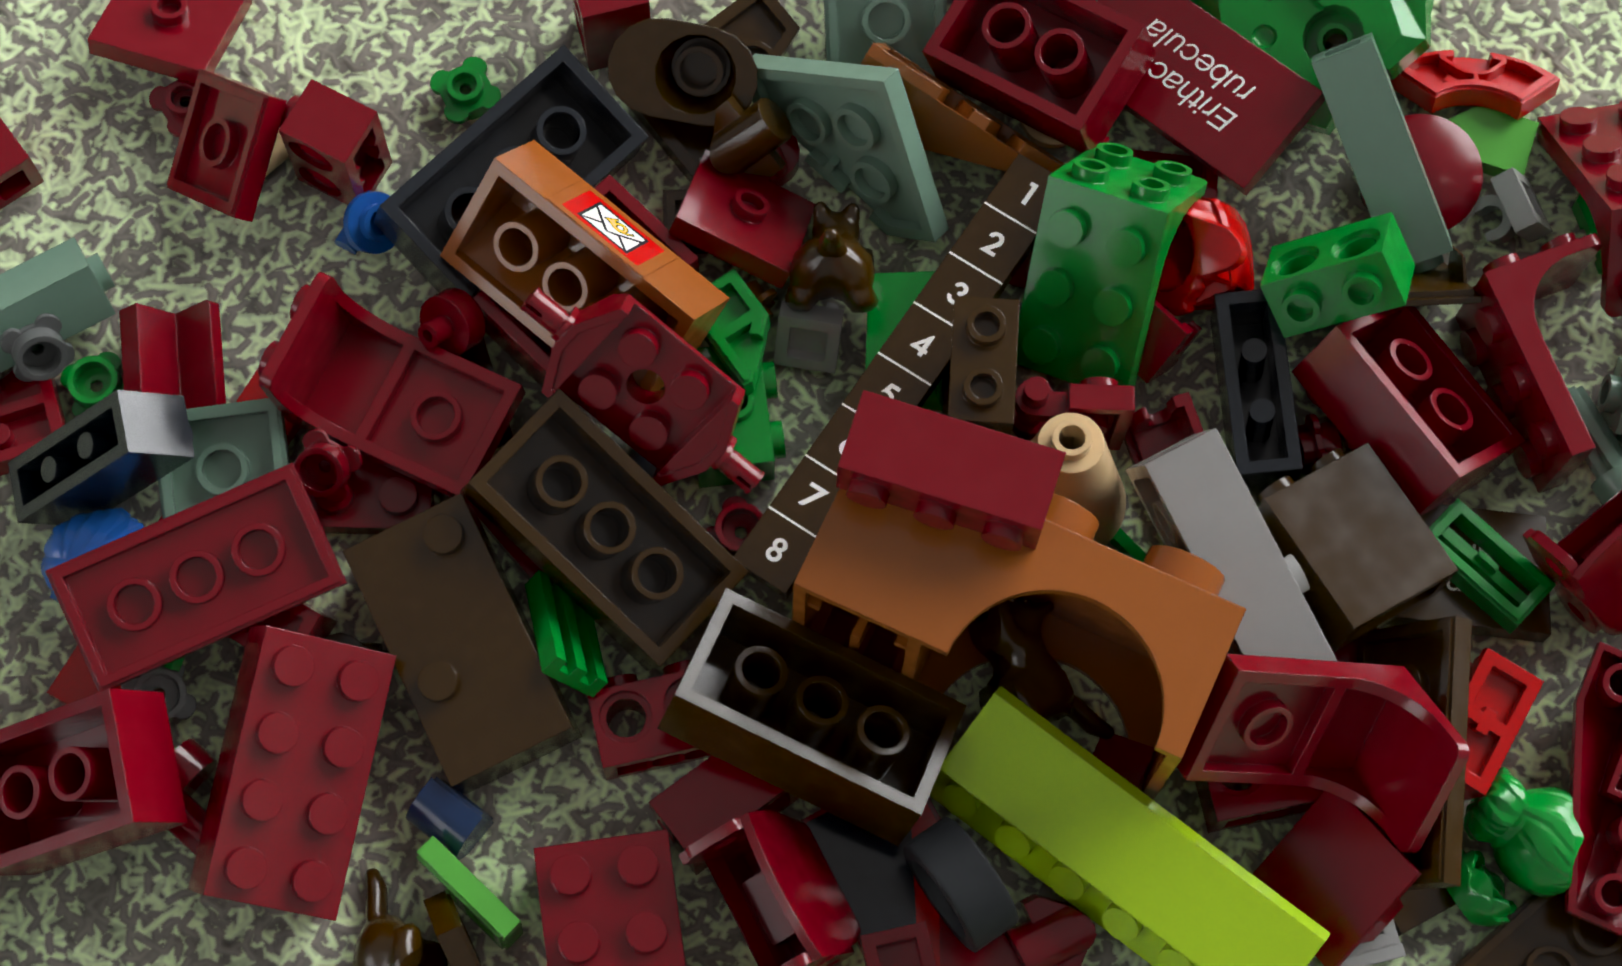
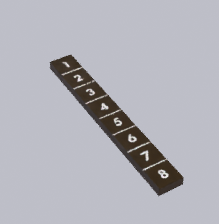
[734,153,1052,599]

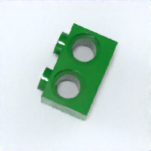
[1260,212,1415,338]

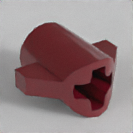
[1004,894,1097,966]

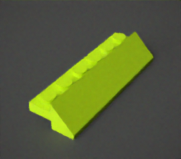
[930,686,1331,966]

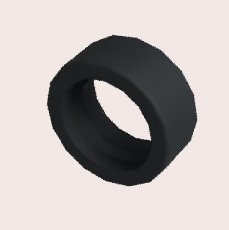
[903,817,1019,952]

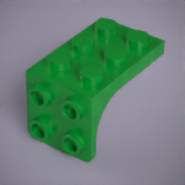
[1017,142,1207,386]

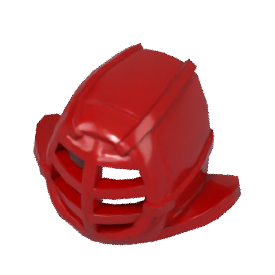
[1156,197,1254,316]

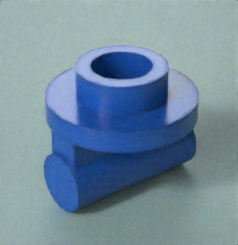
[334,190,394,255]

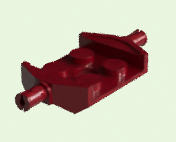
[520,287,765,494]

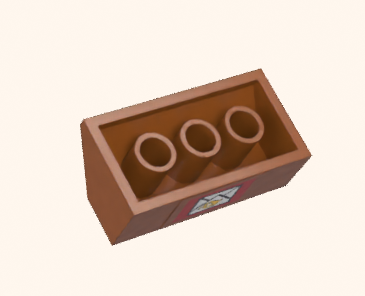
[440,140,730,391]

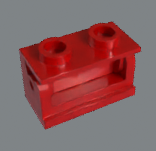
[1464,648,1544,800]

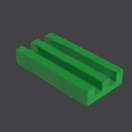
[1429,498,1556,634]
[525,570,608,697]

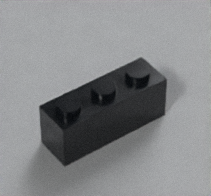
[1210,289,1303,496]
[8,390,195,525]

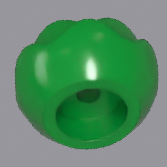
[1446,849,1517,927]

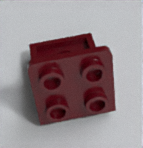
[1536,101,1622,317]
[1455,232,1603,493]
[258,272,526,501]
[1177,654,1470,853]

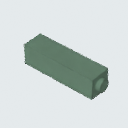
[1311,32,1453,273]
[0,237,116,373]

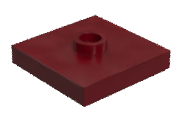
[88,0,252,84]
[166,69,287,222]
[668,149,816,289]

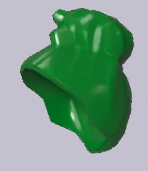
[1464,767,1584,897]

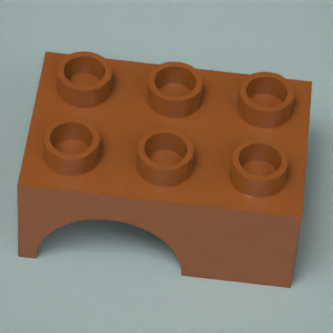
[792,488,1247,800]

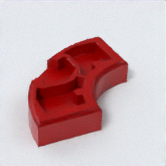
[1390,50,1560,120]

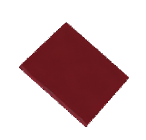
[1252,791,1422,966]

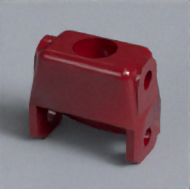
[1523,489,1622,636]
[678,810,861,966]

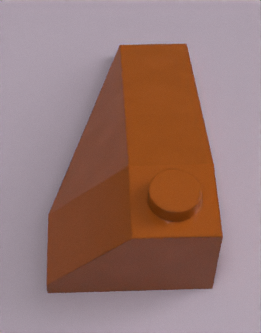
[861,43,1065,173]

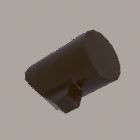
[709,95,792,177]

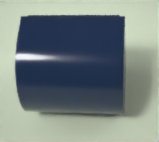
[406,777,494,860]

